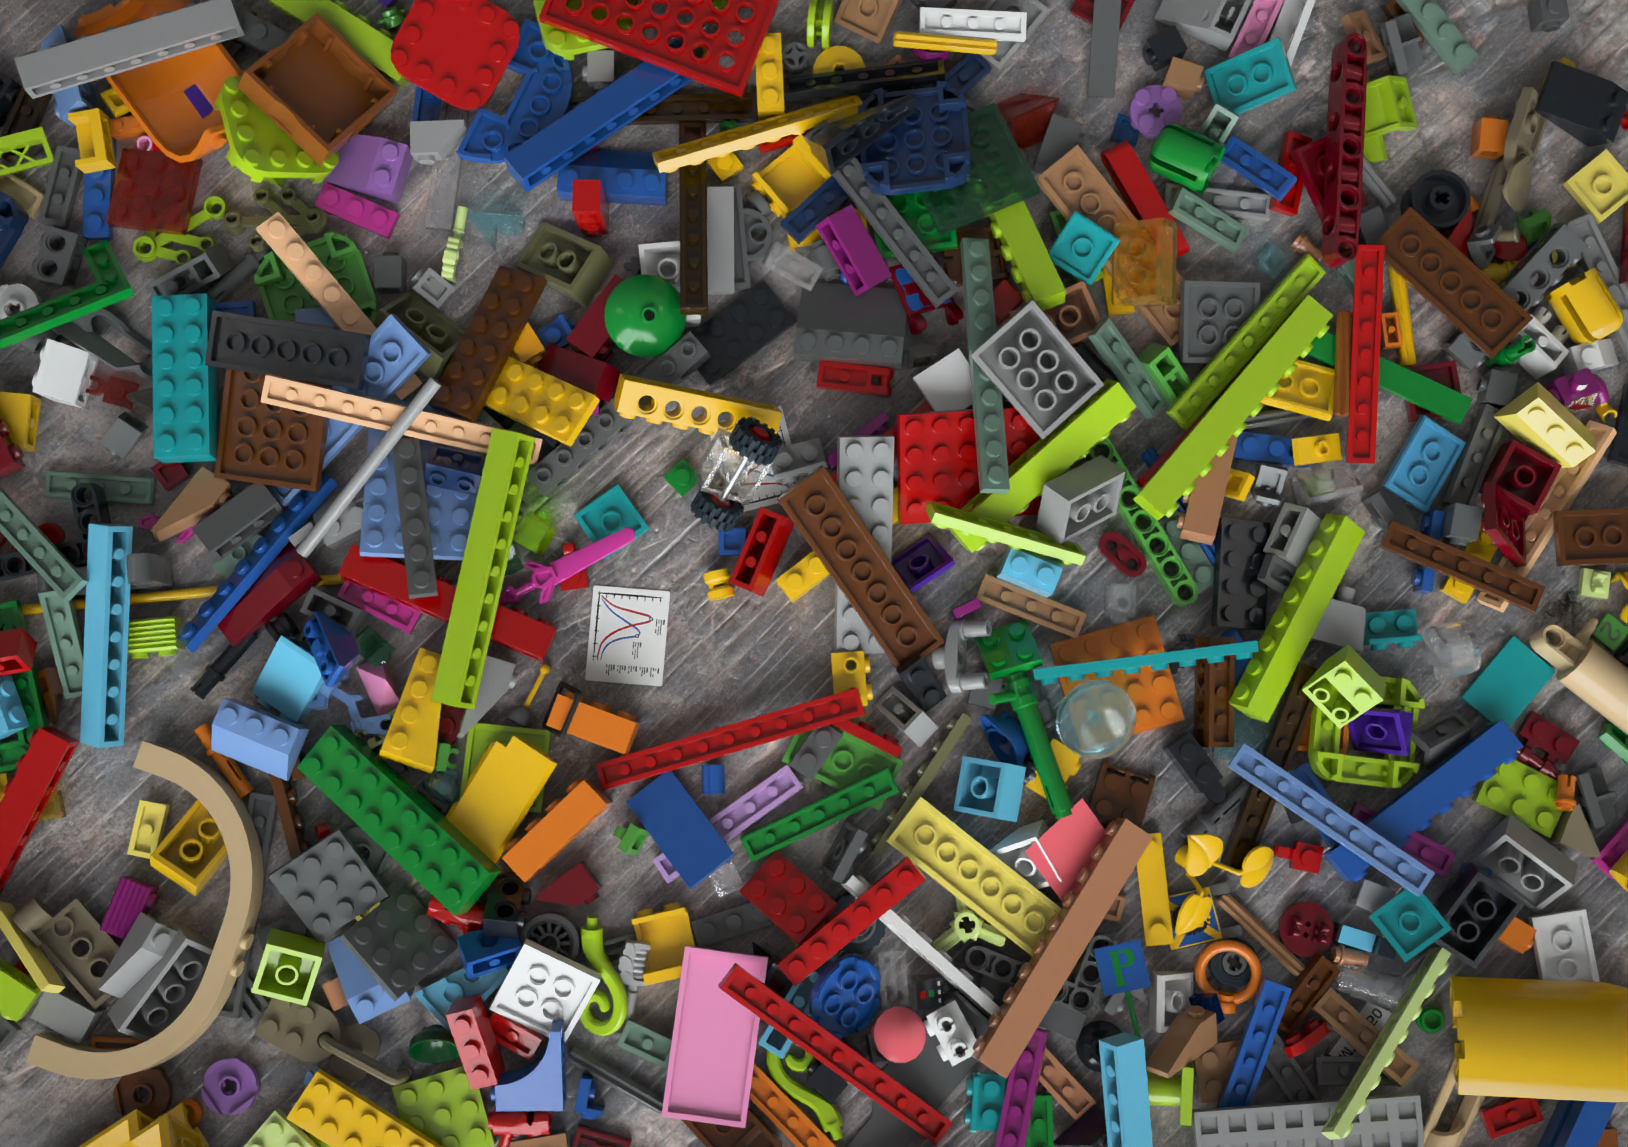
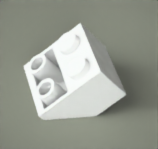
[32,339,99,409]

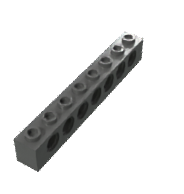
[527,332,711,498]

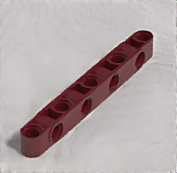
[1322,33,1367,268]

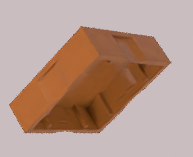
[237,12,398,166]

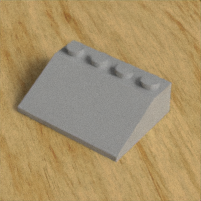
[970,300,1104,439]

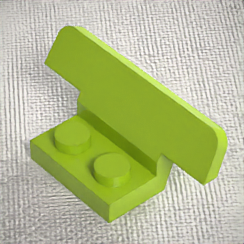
[1364,72,1418,164]

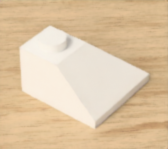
[989,820,1062,889]

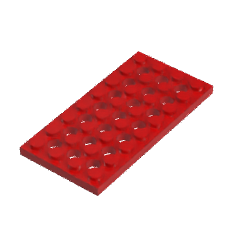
[539,0,780,97]

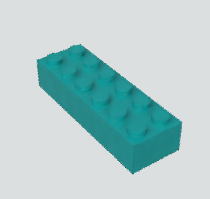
[152,294,218,463]

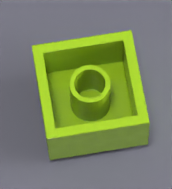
[251,928,326,1006]

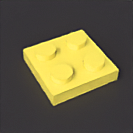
[1562,149,1628,225]

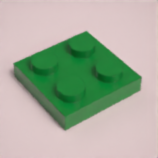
[974,619,1043,681]

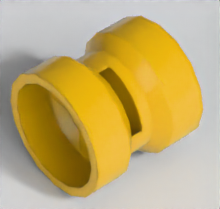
[703,568,735,601]

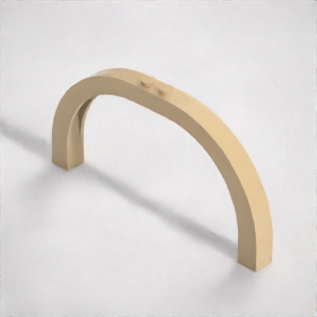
[26,741,264,1079]

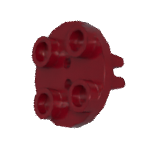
[1278,901,1334,957]

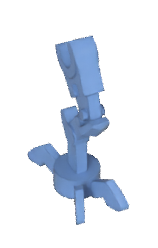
[308,670,393,736]

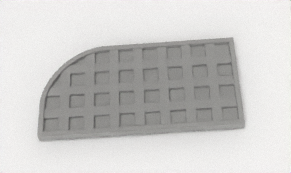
[1192,1093,1424,1147]

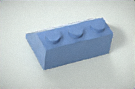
[41,25,99,127]
[211,698,310,781]

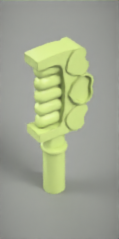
[441,206,468,283]

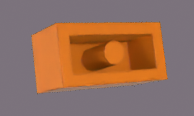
[109,116,148,141]
[1380,312,1402,350]

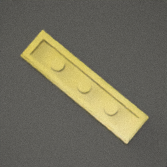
[0,901,66,993]

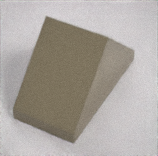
[1549,804,1601,858]

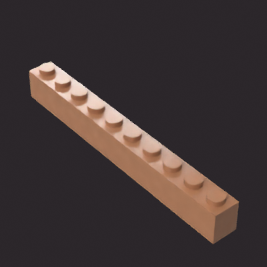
[972,818,1153,1079]

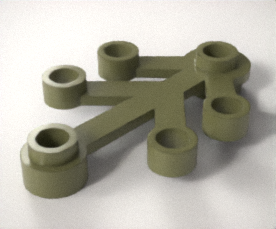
[223,187,328,252]

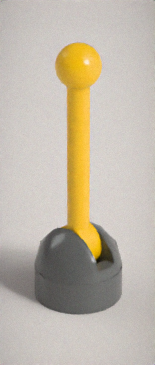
[508,664,551,728]

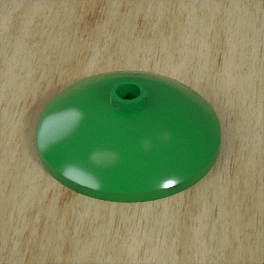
[604,274,686,357]

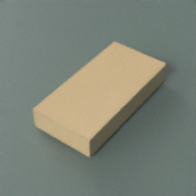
[0,168,44,220]

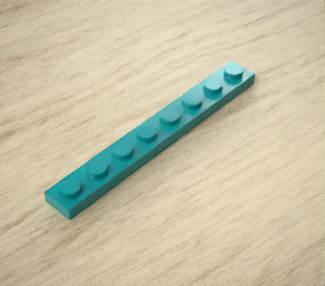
[1033,640,1259,685]

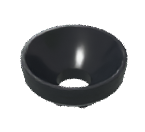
[1075,1020,1122,1072]

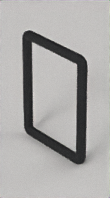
[542,681,582,738]

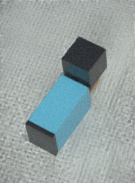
[1332,922,1396,960]

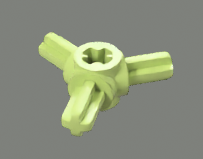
[932,897,1007,952]

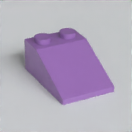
[322,134,413,204]

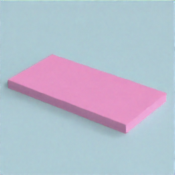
[661,945,768,1128]

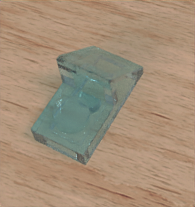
[467,211,525,251]

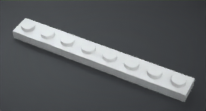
[840,875,1002,1019]

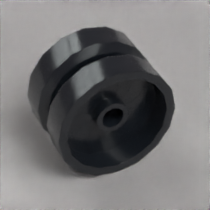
[1400,169,1471,234]

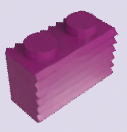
[100,875,159,939]

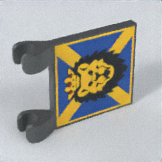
[1168,880,1243,952]

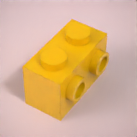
[831,651,873,706]

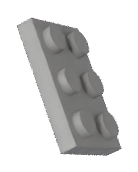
[979,0,1050,73]

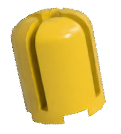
[1545,267,1624,345]

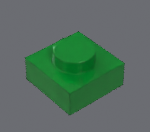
[663,459,702,497]

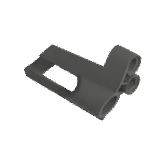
[19,285,153,380]

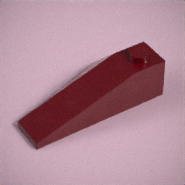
[217,541,323,647]

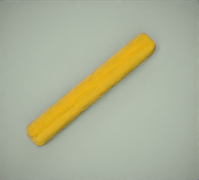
[893,31,997,55]
[1388,265,1416,367]

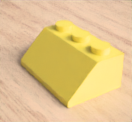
[1494,382,1596,468]

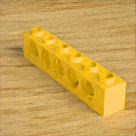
[613,373,783,438]

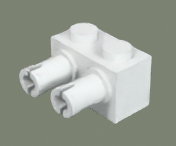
[1510,306,1570,380]
[923,997,976,1067]

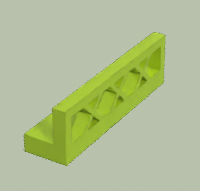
[0,127,54,177]

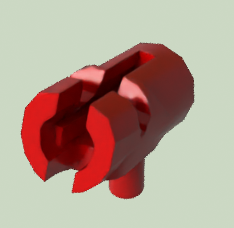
[427,895,486,935]
[488,1106,553,1147]

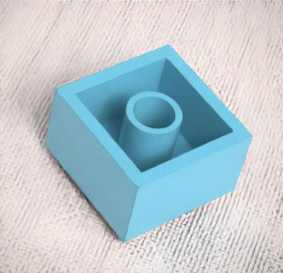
[953,756,1026,822]

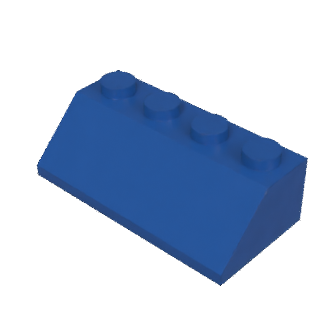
[557,149,669,206]

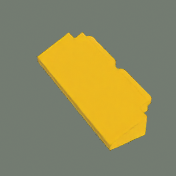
[445,736,558,864]

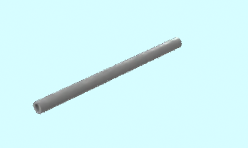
[296,377,442,558]

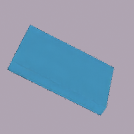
[1381,415,1466,513]

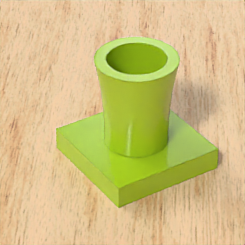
[1146,1061,1194,1126]

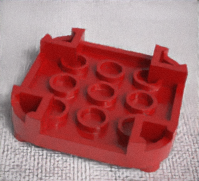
[391,0,520,112]

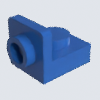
[536,313,575,349]
[574,1073,605,1119]

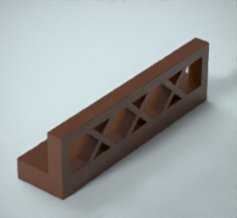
[1194,636,1235,747]

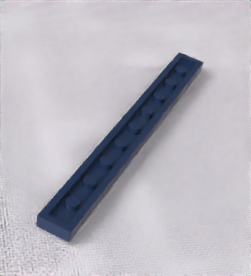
[780,53,992,244]

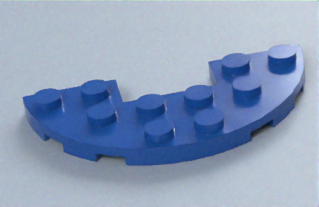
[456,18,573,163]

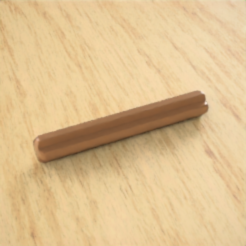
[1216,893,1305,977]

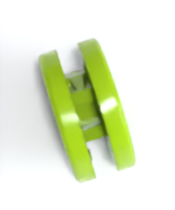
[807,0,834,49]

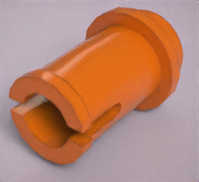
[1553,774,1577,811]

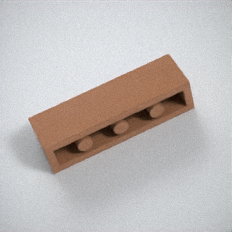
[1176,435,1238,545]

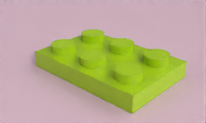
[1472,760,1563,838]

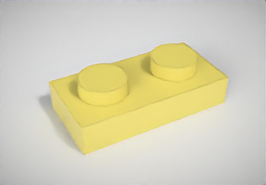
[127,800,170,859]

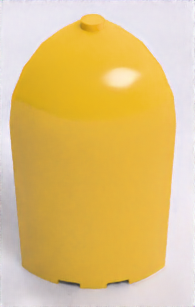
[1449,976,1628,1102]

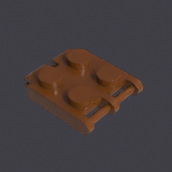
[942,227,1010,287]
[1088,759,1156,828]

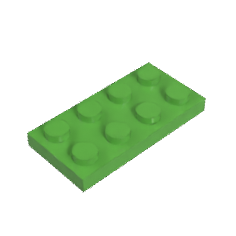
[782,725,904,811]

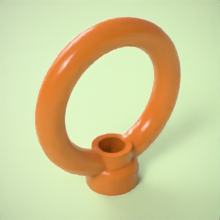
[1194,940,1262,1014]

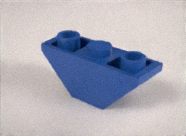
[303,611,360,687]

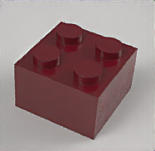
[1479,439,1562,517]

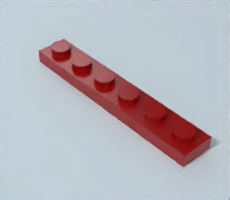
[777,856,926,986]

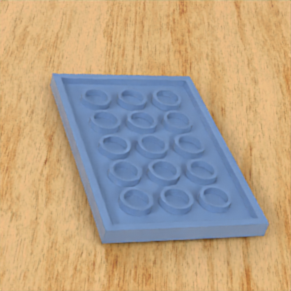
[359,400,481,561]

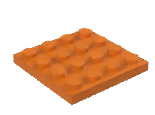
[1048,615,1185,750]

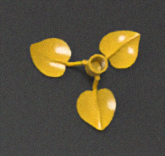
[1175,833,1274,935]

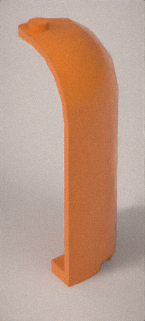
[74,0,243,163]

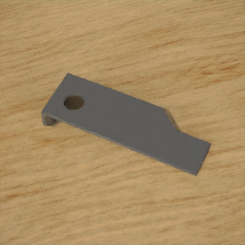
[846,988,989,1147]

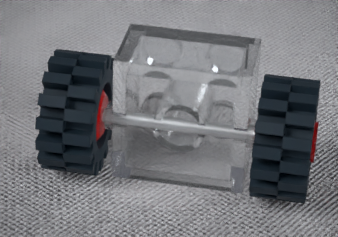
[690,417,783,532]

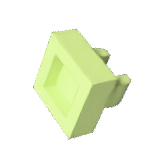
[1577,568,1611,600]

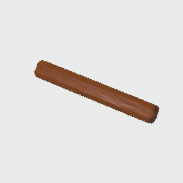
[1334,310,1352,417]

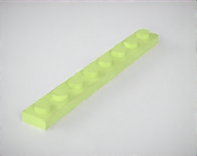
[1321,947,1451,1140]

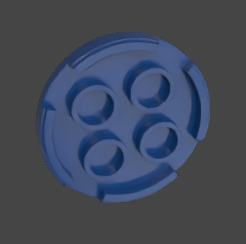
[809,955,881,1039]

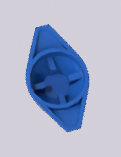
[979,711,1029,766]

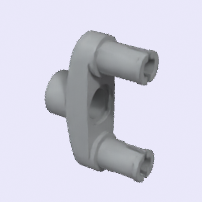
[932,619,992,693]

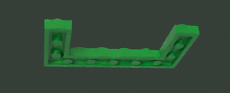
[0,239,134,349]
[0,600,48,773]

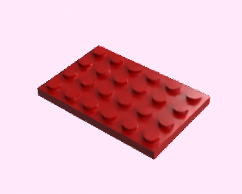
[897,406,1042,524]

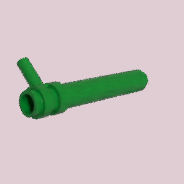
[988,671,1073,820]

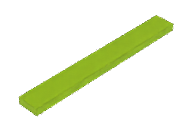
[1165,254,1327,430]

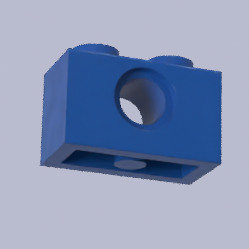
[457,929,522,979]

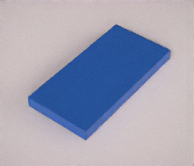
[626,771,735,890]

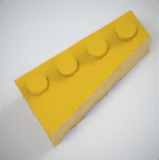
[379,647,441,774]

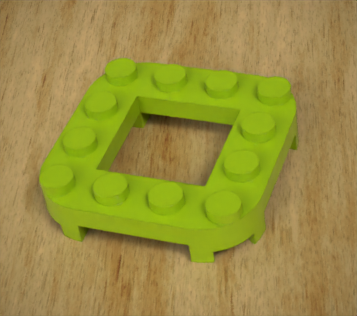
[1308,676,1425,788]

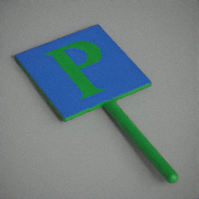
[1093,939,1151,1037]

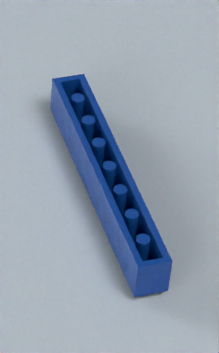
[504,39,694,192]
[1322,720,1523,882]

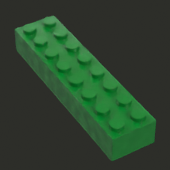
[297,725,502,916]

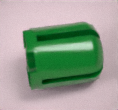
[1148,122,1226,194]

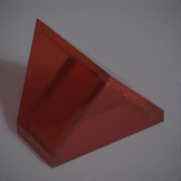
[997,93,1059,149]

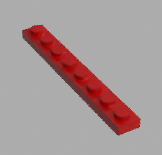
[1346,245,1385,464]

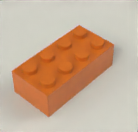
[502,779,612,883]

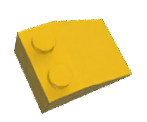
[150,800,228,896]

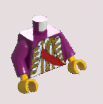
[1545,368,1617,423]

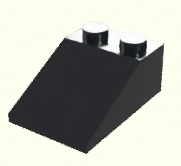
[1534,61,1628,147]

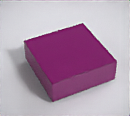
[951,598,981,619]

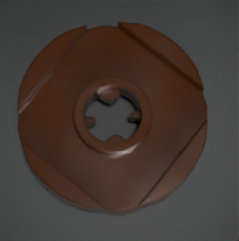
[113,1067,173,1120]

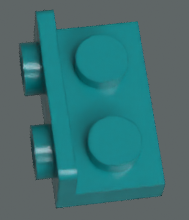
[1363,609,1423,651]
[964,1071,1006,1133]

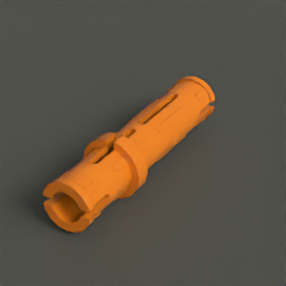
[193,722,255,799]

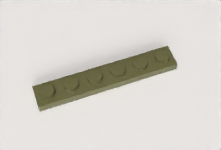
[871,713,972,858]

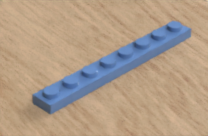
[1227,743,1435,896]

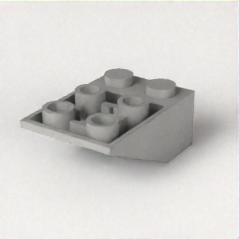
[1154,0,1251,52]

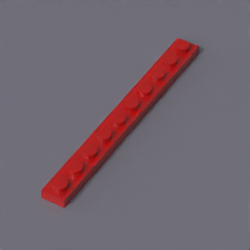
[595,688,866,791]
[718,963,953,1146]

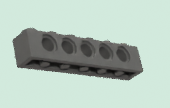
[1440,223,1588,370]

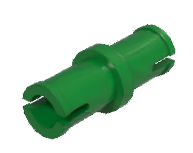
[1485,335,1536,370]

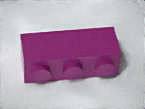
[816,204,892,296]

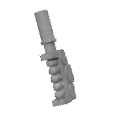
[618,939,651,1018]

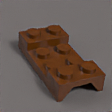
[681,1107,783,1147]

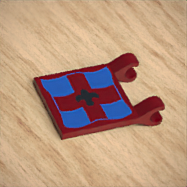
[888,256,964,335]

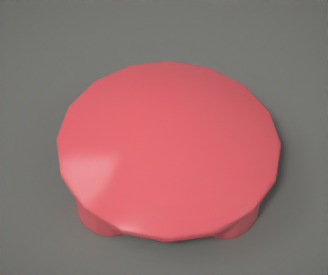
[871,1007,926,1063]

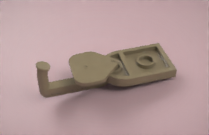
[1473,87,1547,243]
[254,997,413,1086]

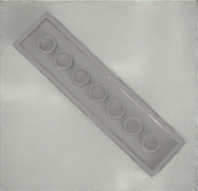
[834,435,894,654]

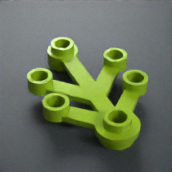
[133,191,228,265]

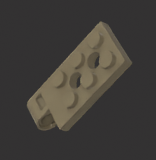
[11,896,120,1009]

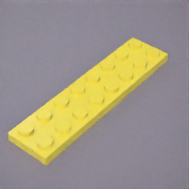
[886,797,1094,957]

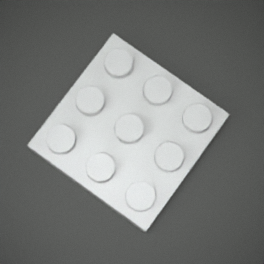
[489,938,602,1043]

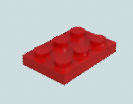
[739,851,838,945]

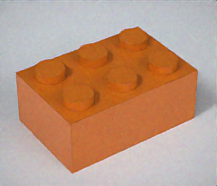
[546,691,641,754]

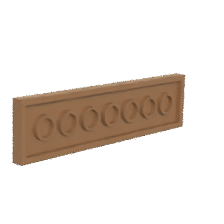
[1035,144,1184,348]

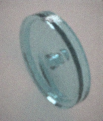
[1056,680,1136,759]

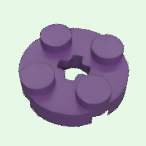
[1128,85,1183,139]
[201,1056,261,1115]

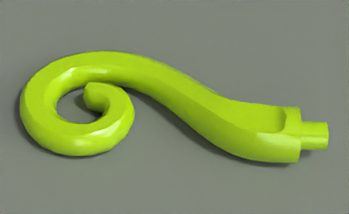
[580,915,628,1036]
[766,1049,845,1141]

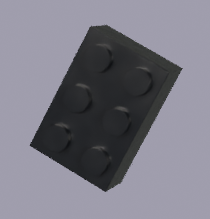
[1435,862,1526,969]

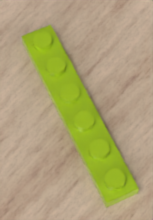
[926,501,1086,566]

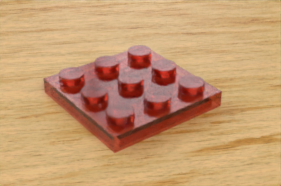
[106,148,203,236]

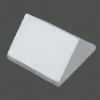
[1149,970,1194,1033]

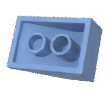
[326,934,414,1024]

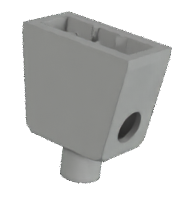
[1310,586,1366,653]

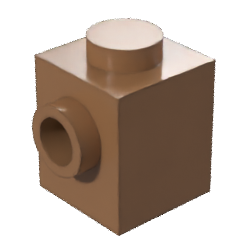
[1161,56,1205,100]

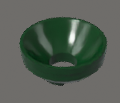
[408,1025,459,1064]

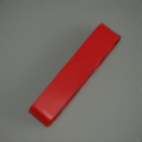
[1100,140,1189,262]

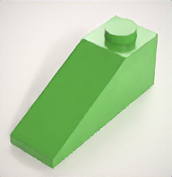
[1136,343,1208,411]

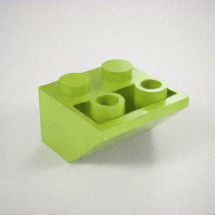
[1302,644,1387,729]

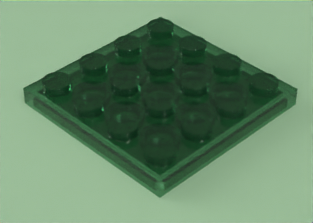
[918,103,1040,236]

